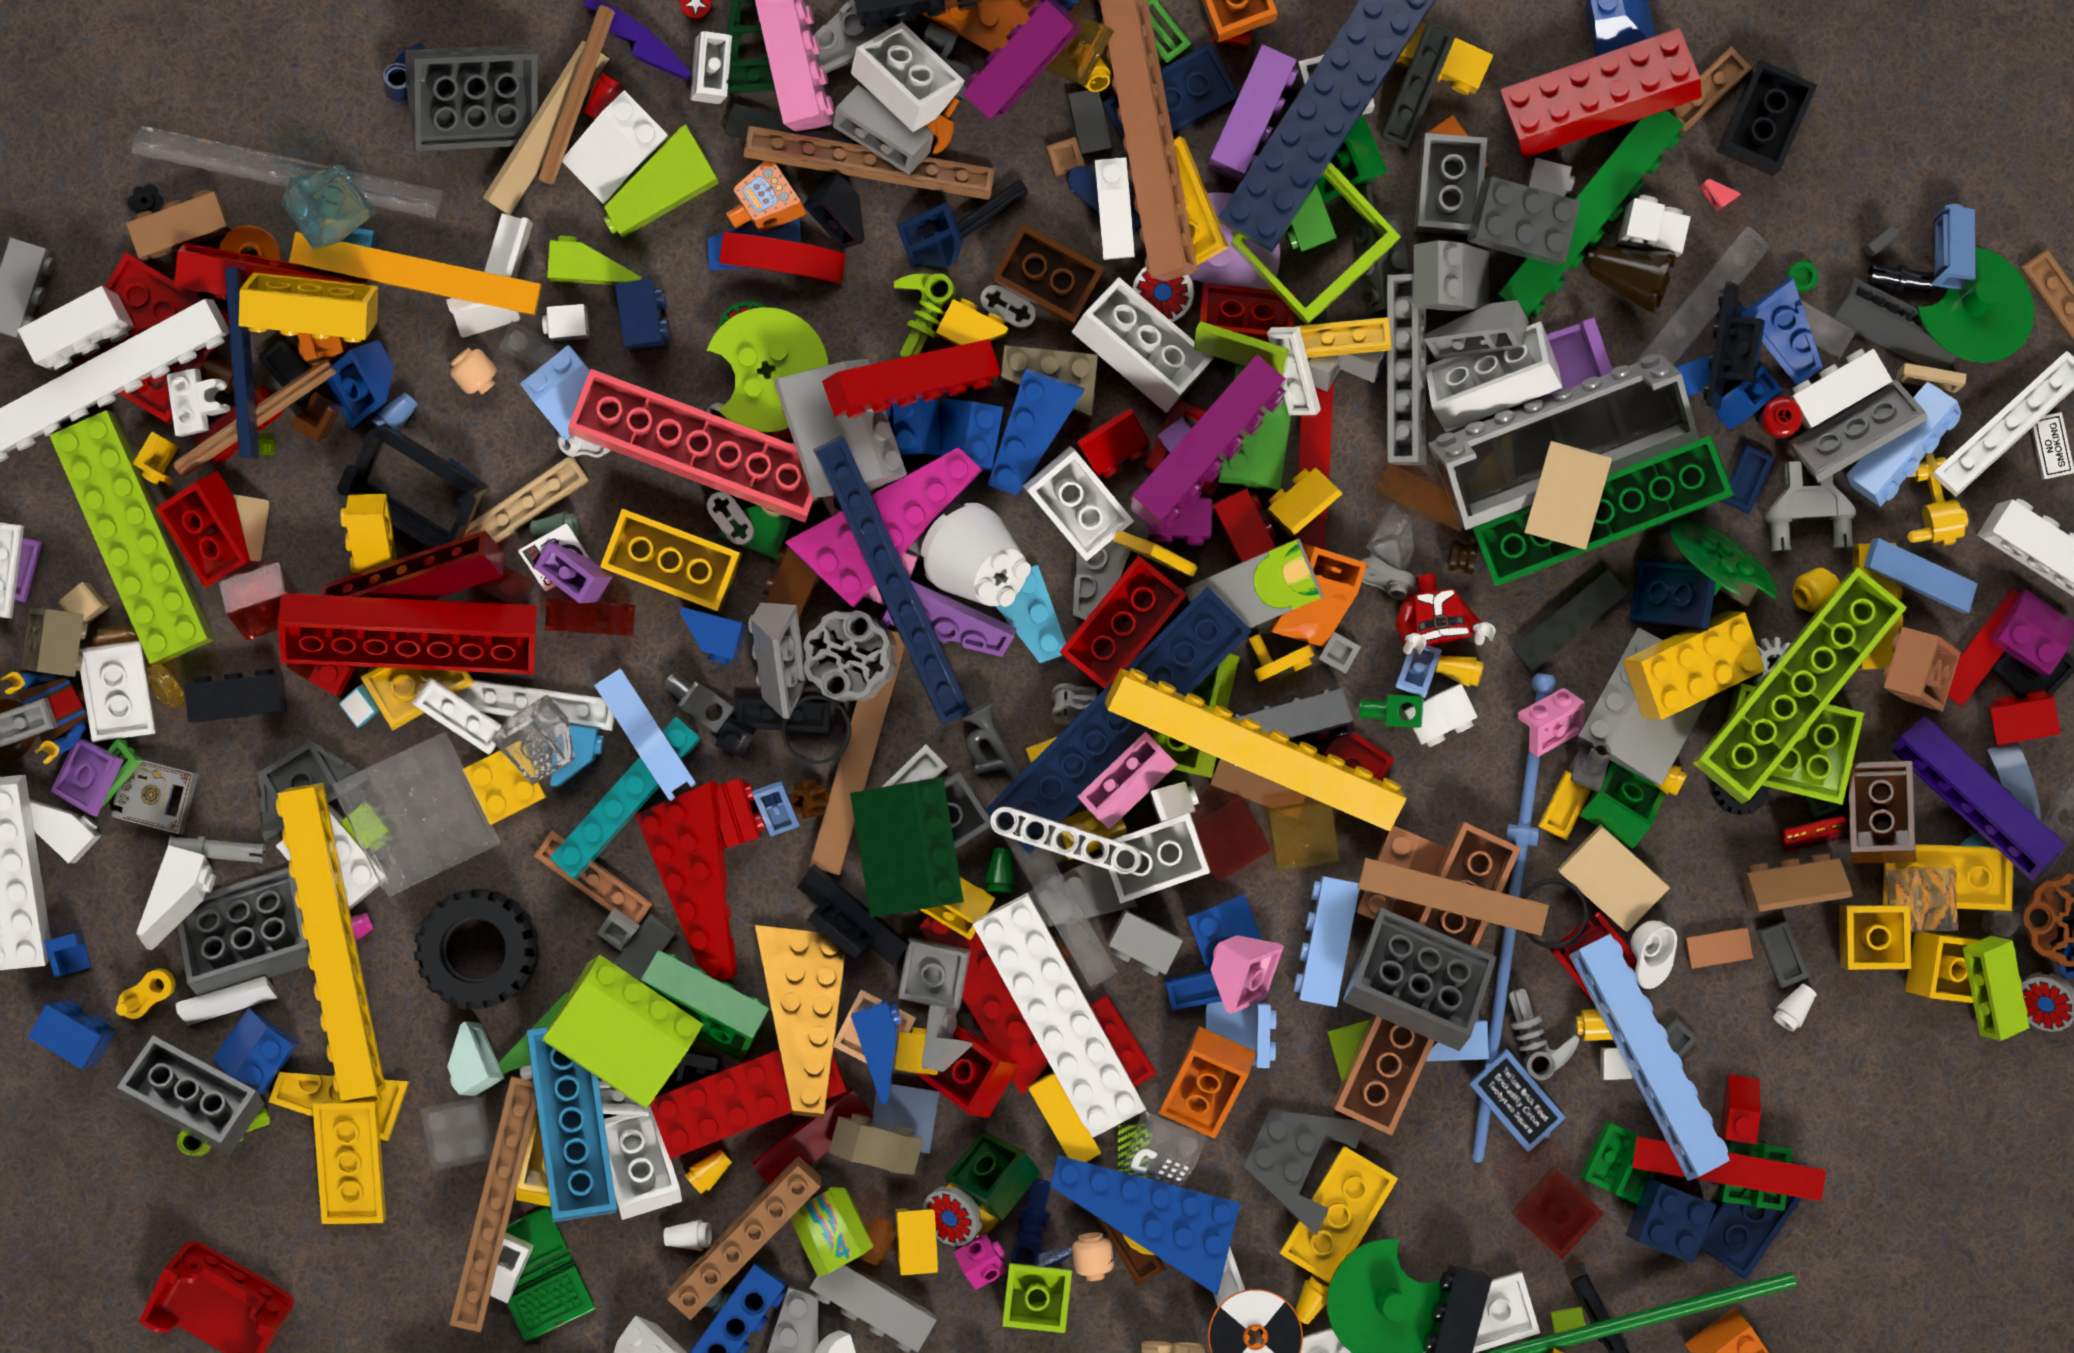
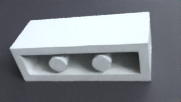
[1789,348,1893,430]

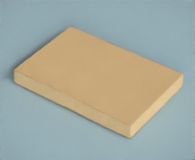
[1524,441,1613,550]
[1558,824,1670,932]

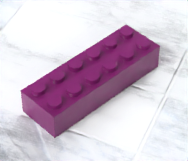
[1131,355,1286,534]

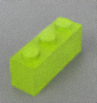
[1963,935,2030,1041]

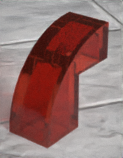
[545,599,635,636]

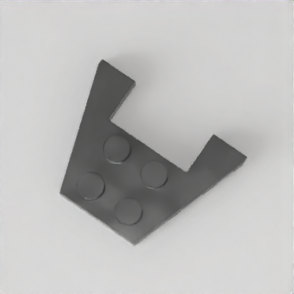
[1243,1110,1367,1235]

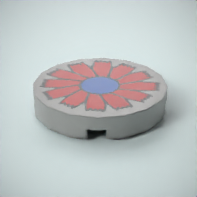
[2022,972,2074,1032]
[923,1186,982,1246]

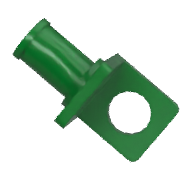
[1359,695,1424,728]

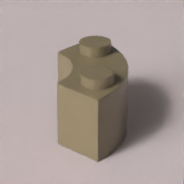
[828,1113,924,1175]

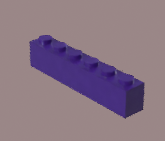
[1891,716,2067,881]

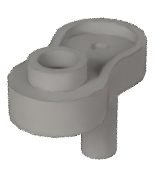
[1360,538,1417,600]

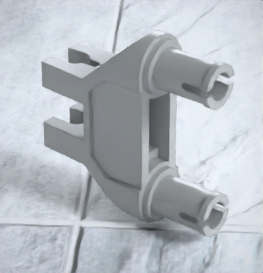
[1765,461,1856,551]

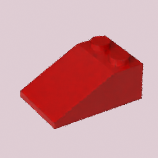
[155,471,250,588]
[915,1024,1020,1118]

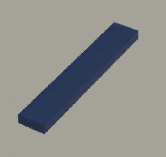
[225,267,260,459]

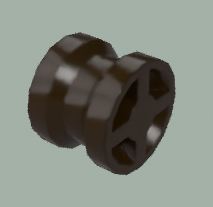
[1447,540,1478,574]

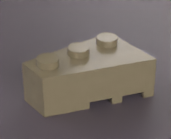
[1001,345,1098,420]

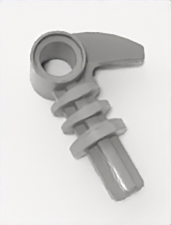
[1509,989,1580,1080]

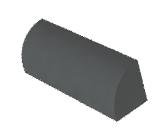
[1832,277,1956,370]

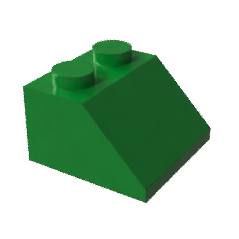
[1317,116,1388,202]
[1580,761,1666,849]

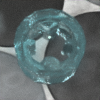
[704,1288,731,1315]

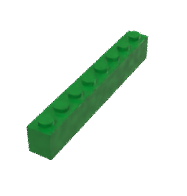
[1495,110,1685,318]

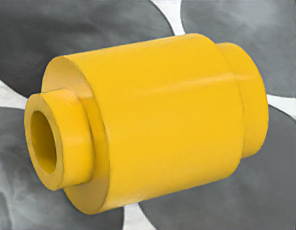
[1575,1009,1613,1041]

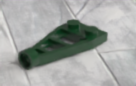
[726,0,776,94]

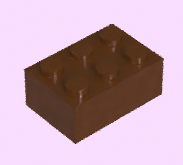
[992,223,1105,327]

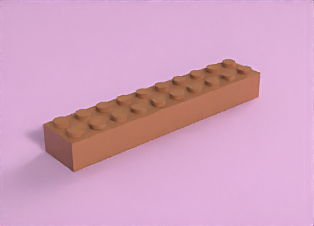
[1331,822,1521,1136]

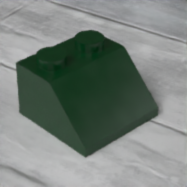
[945,1130,1041,1221]

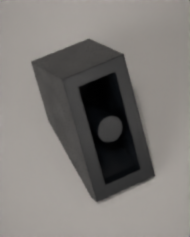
[803,174,865,249]

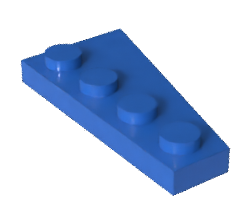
[988,368,1086,495]

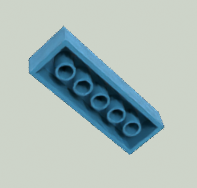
[527,1027,617,1223]

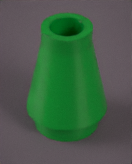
[984,848,1015,895]

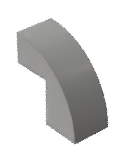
[1309,351,1387,392]

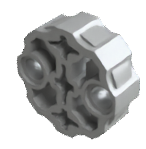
[803,610,897,702]

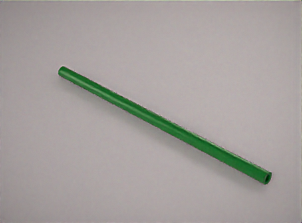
[1482,1271,1797,1353]

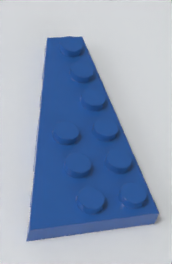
[1050,1155,1240,1295]

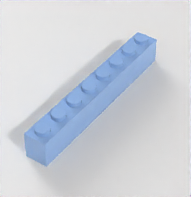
[1569,933,1730,1181]

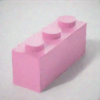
[1077,732,1178,829]

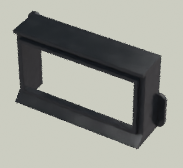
[337,424,489,548]

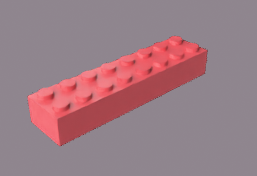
[568,369,814,523]

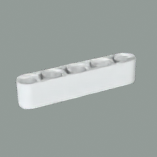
[990,807,1142,874]

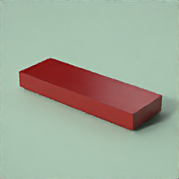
[1090,994,1157,1087]

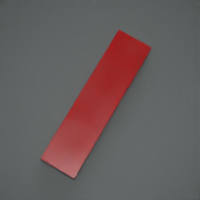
[1947,589,2020,706]

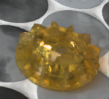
[147,663,185,709]

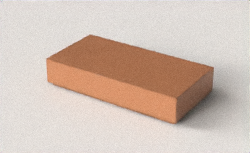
[1684,927,1753,969]

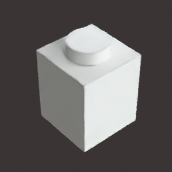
[542,304,590,341]

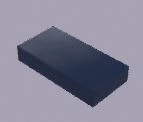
[1720,444,1775,514]

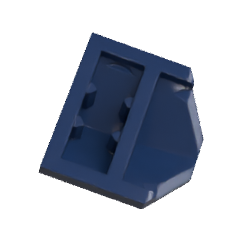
[896,202,964,270]

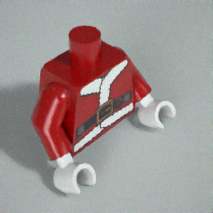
[1394,573,1496,655]

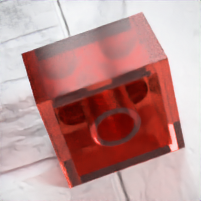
[219,562,299,641]
[1511,1166,1604,1259]

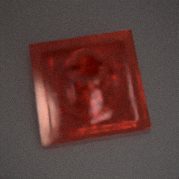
[1194,796,1272,882]

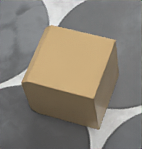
[59,582,109,626]

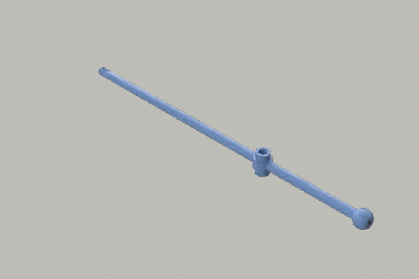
[1472,673,1556,1163]

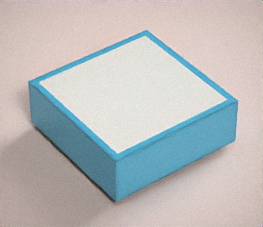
[339,684,380,728]

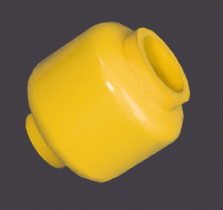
[1792,568,1840,613]

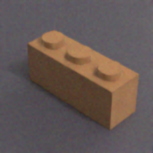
[126,190,232,262]

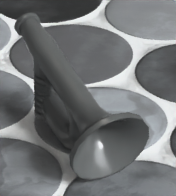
[961,699,1020,781]

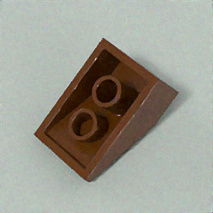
[1849,761,1916,864]

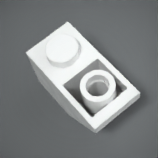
[490,1233,534,1303]

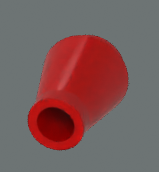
[583,72,624,119]

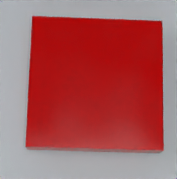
[1323,732,1395,780]

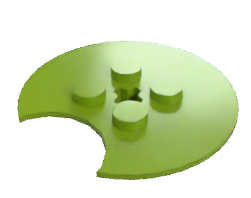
[707,308,828,432]

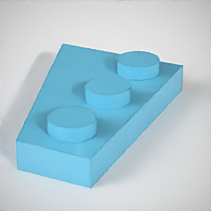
[995,565,1066,663]

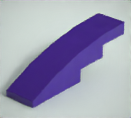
[584,0,692,83]

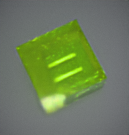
[258,439,276,456]

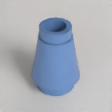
[372,392,418,432]

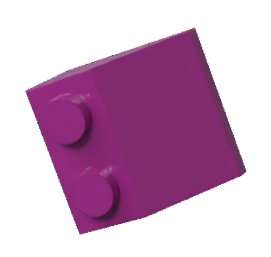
[1989,589,2074,676]

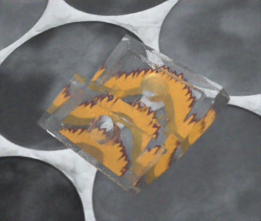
[1886,867,1958,932]

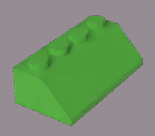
[1218,363,1291,492]

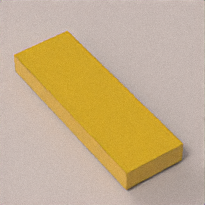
[1295,317,1392,358]
[1027,1072,1101,1162]

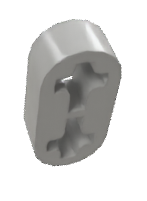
[980,285,1036,329]
[707,492,755,545]

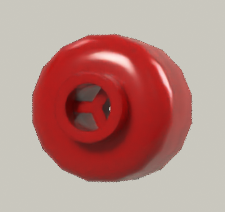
[1758,397,1802,439]

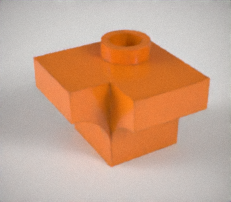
[298,333,348,365]

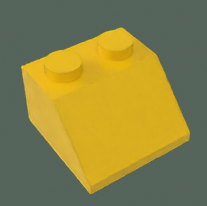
[1266,468,1343,539]
[1839,905,1911,970]

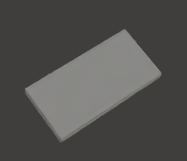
[1788,379,1928,483]

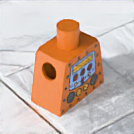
[725,161,806,233]

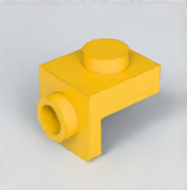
[133,432,179,485]

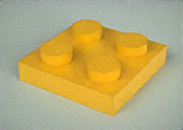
[462,742,547,825]

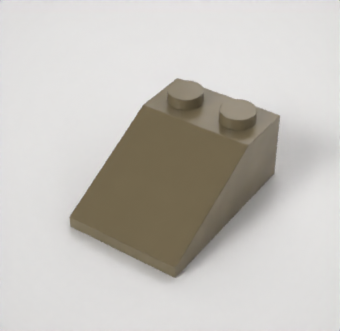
[20,607,87,677]

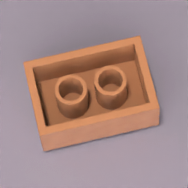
[1883,627,1961,712]

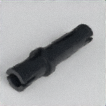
[1570,1274,1630,1353]

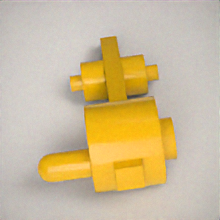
[1907,452,1968,546]

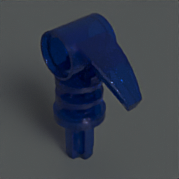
[1011,1178,1072,1267]

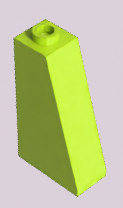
[603,125,719,238]

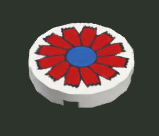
[1133,267,1195,322]

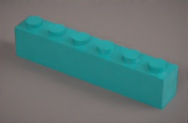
[550,717,701,880]

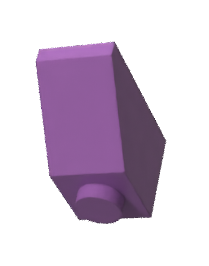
[534,542,613,603]

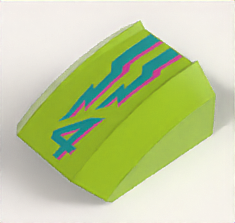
[790,1187,874,1277]

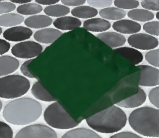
[850,777,964,918]

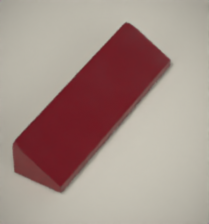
[751,1087,873,1185]

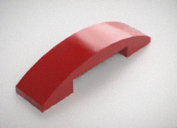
[718,232,846,284]

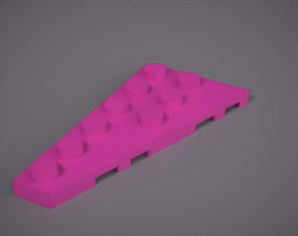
[785,447,982,607]

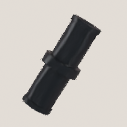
[1867,263,1934,292]

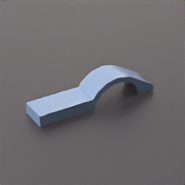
[594,668,696,801]

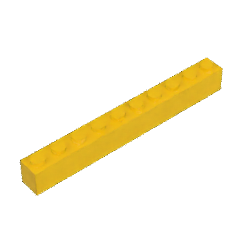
[1104,668,1407,831]
[276,782,386,1101]

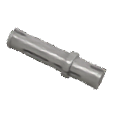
[168,836,266,864]

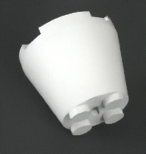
[921,503,1031,607]

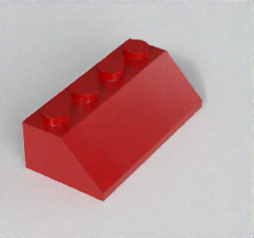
[1059,555,1187,690]

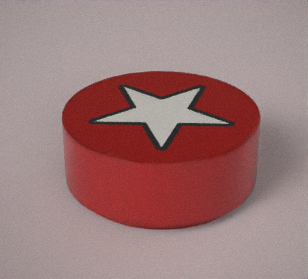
[680,0,712,20]

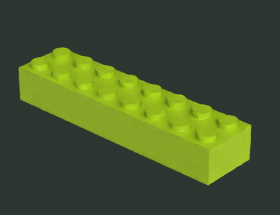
[49,410,215,665]
[1693,567,1907,804]

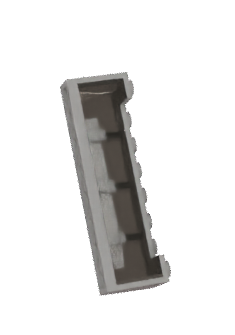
[1428,354,1699,530]

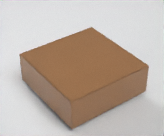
[1046,137,1085,177]

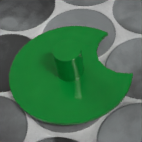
[1917,247,2034,363]
[1670,519,1778,599]
[1327,1239,1442,1353]

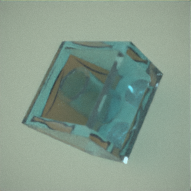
[281,165,375,250]

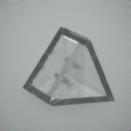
[1366,502,1415,571]

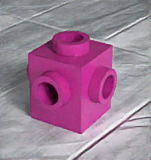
[953,1233,1008,1290]

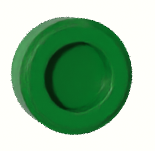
[1786,261,1818,293]

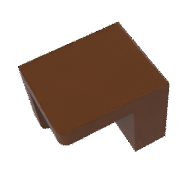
[290,391,343,442]

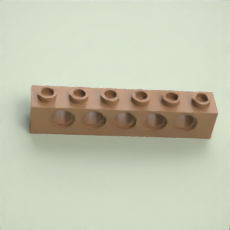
[667,1156,821,1320]

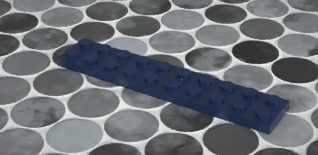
[1218,0,1436,253]
[985,587,1252,854]

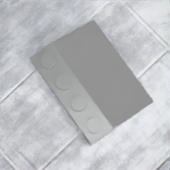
[774,359,907,498]
[1577,628,1709,787]

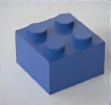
[27,999,116,1069]

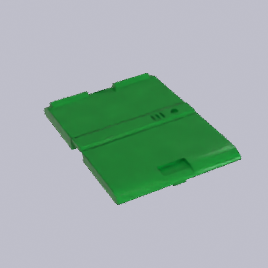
[505,1206,596,1343]

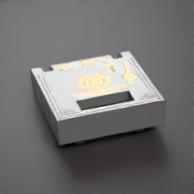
[110,759,199,834]

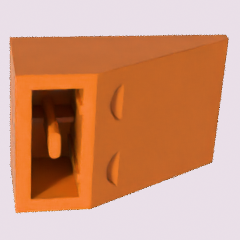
[1270,543,1367,647]
[1684,1307,1769,1353]

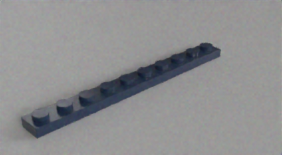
[813,435,970,725]

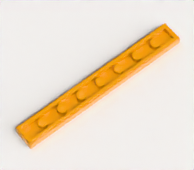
[289,232,542,316]

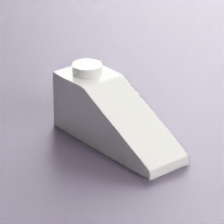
[1095,157,1135,260]
[1149,781,1199,823]
[30,800,102,863]

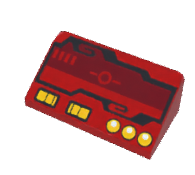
[1778,815,1846,852]

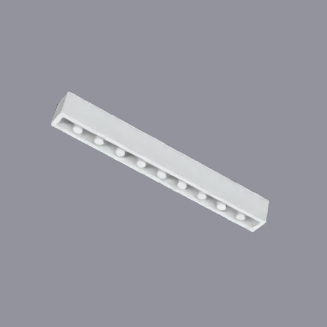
[0,299,230,462]

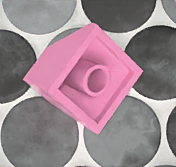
[1211,935,1284,1014]

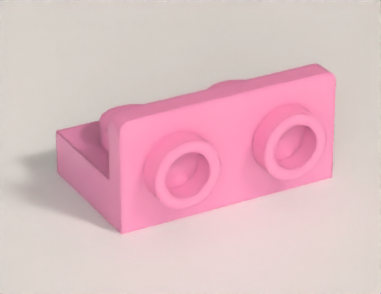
[1518,688,1585,757]

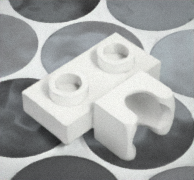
[167,368,230,437]

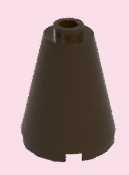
[1585,245,1676,313]

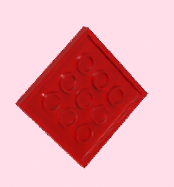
[72,252,229,424]

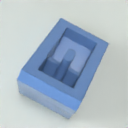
[752,781,800,836]

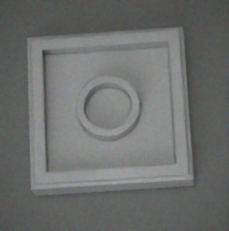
[898,936,971,1012]

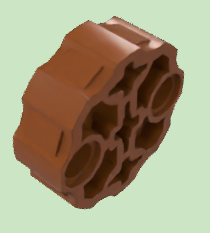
[2021,873,2074,967]

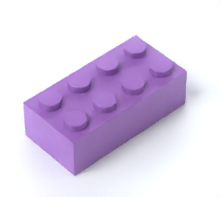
[1208,44,1299,183]

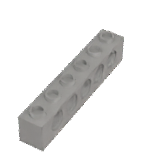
[1387,274,1426,466]

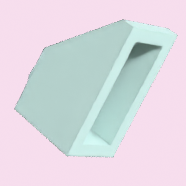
[447,1021,505,1096]

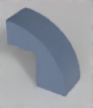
[1987,742,2041,821]

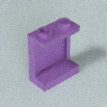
[1538,317,1612,399]

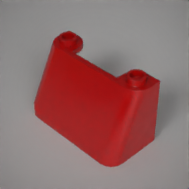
[138,1241,294,1353]

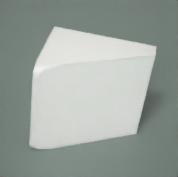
[1600,1047,1632,1080]

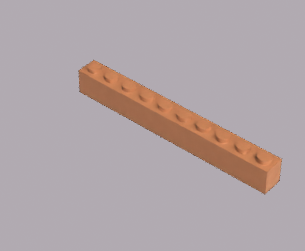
[1097,0,1198,281]

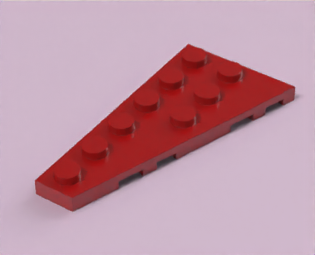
[635,780,738,982]
[919,916,1049,1095]

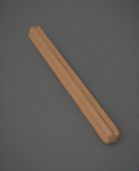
[538,5,615,185]
[173,359,335,476]

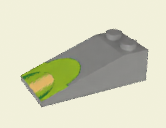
[1184,539,1324,629]

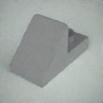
[922,1005,973,1072]

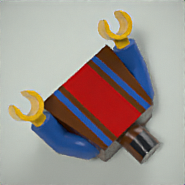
[1,672,88,764]

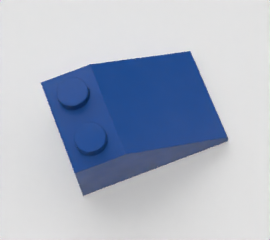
[851,999,903,1105]

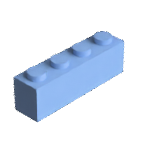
[1846,381,1962,507]
[1293,876,1359,1007]

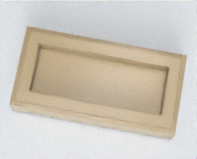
[1896,363,1967,393]

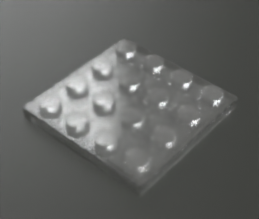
[331,731,501,898]

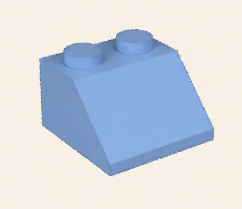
[520,345,590,440]

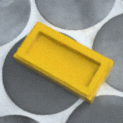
[1538,770,1592,840]

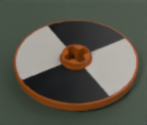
[1208,1289,1303,1353]

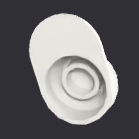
[1631,921,1677,989]

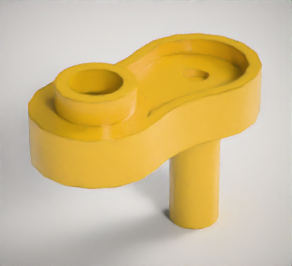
[1249,633,1315,682]
[116,968,176,1019]

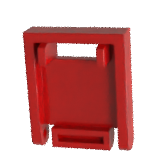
[1549,910,1637,1007]

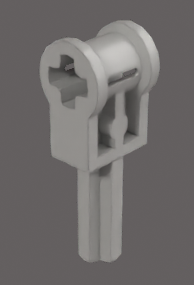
[1052,683,1098,725]

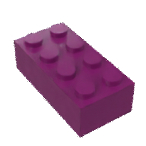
[962,0,1084,120]

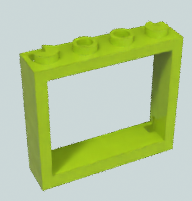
[1230,163,1401,325]

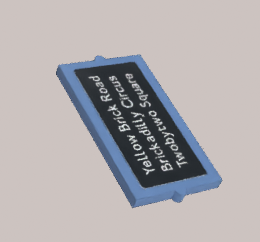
[1468,1049,1566,1152]

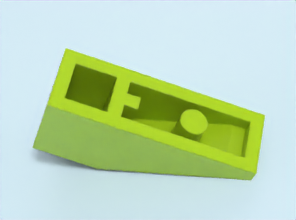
[547,236,643,285]

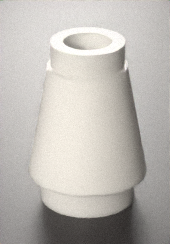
[1773,984,1817,1032]
[664,1219,712,1251]

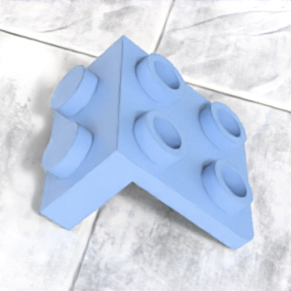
[1206,1002,1276,1068]

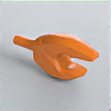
[925,97,960,156]

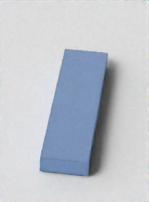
[1864,538,1978,613]

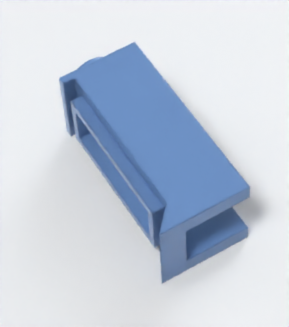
[1930,204,1976,290]

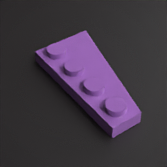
[879,580,1017,657]

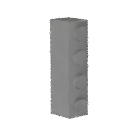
[810,1263,938,1353]

